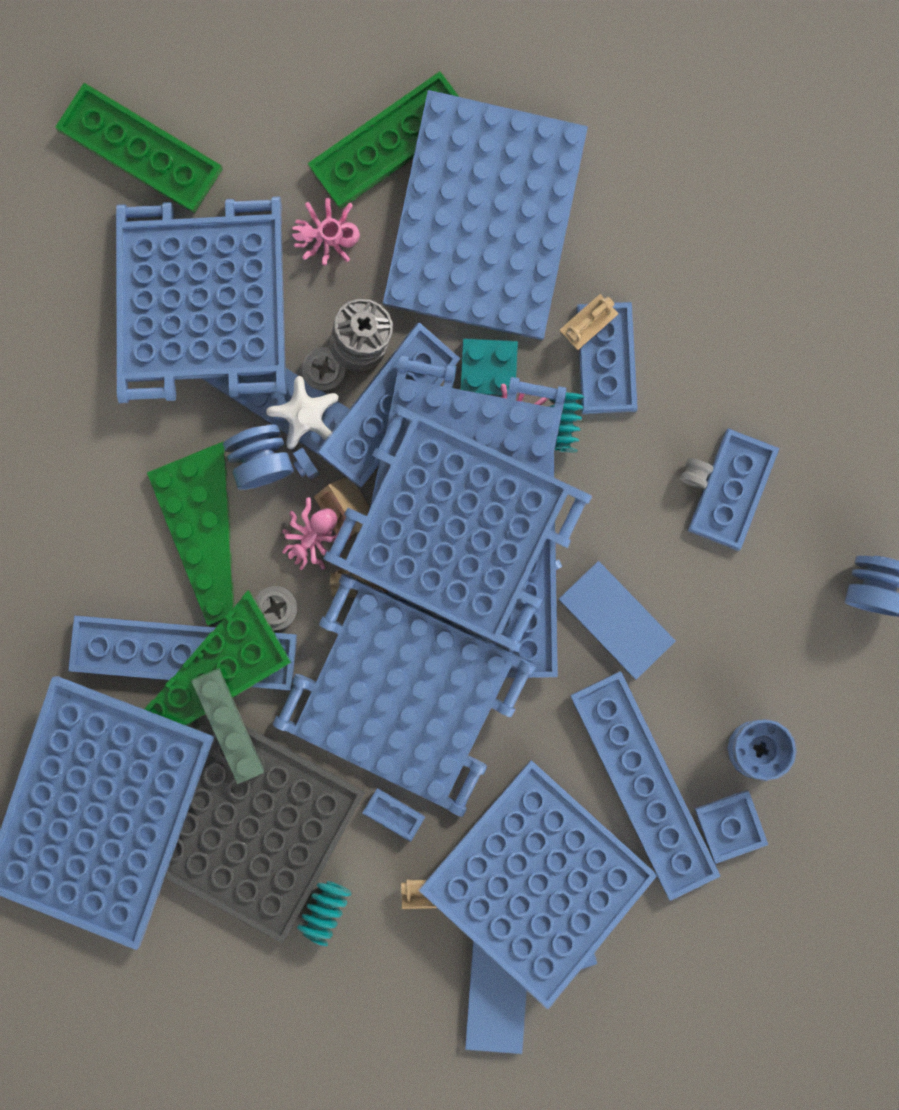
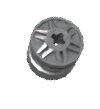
[330,299,393,372]

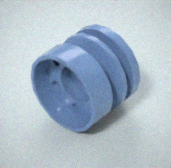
[223,425,294,490]
[845,555,899,617]
[727,719,796,781]

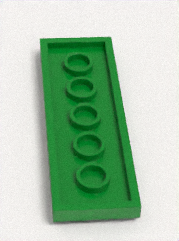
[307,71,459,210]
[55,83,223,214]

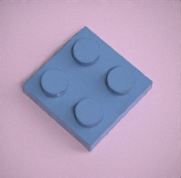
[694,790,768,864]

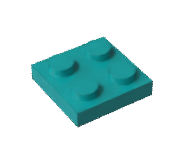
[461,339,518,397]

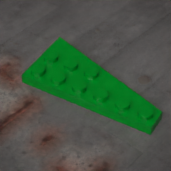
[147,441,235,626]
[144,590,292,726]

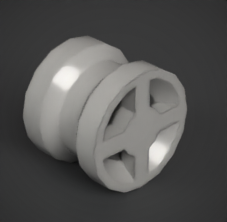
[680,458,714,489]

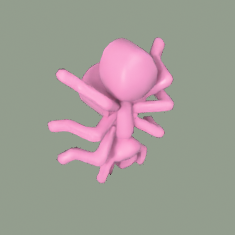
[292,198,360,266]
[282,497,351,570]

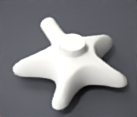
[266,376,339,449]

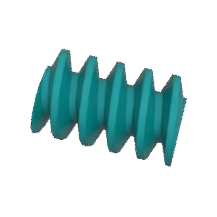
[549,392,585,453]
[297,881,352,947]

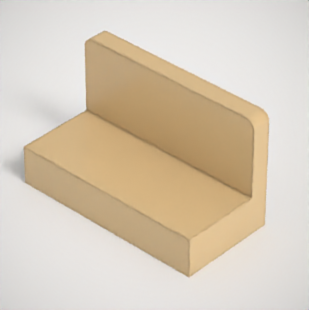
[314,478,370,541]

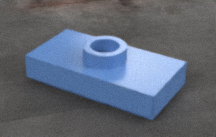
[363,788,425,842]

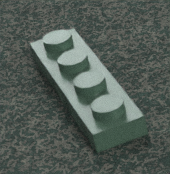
[192,668,264,784]

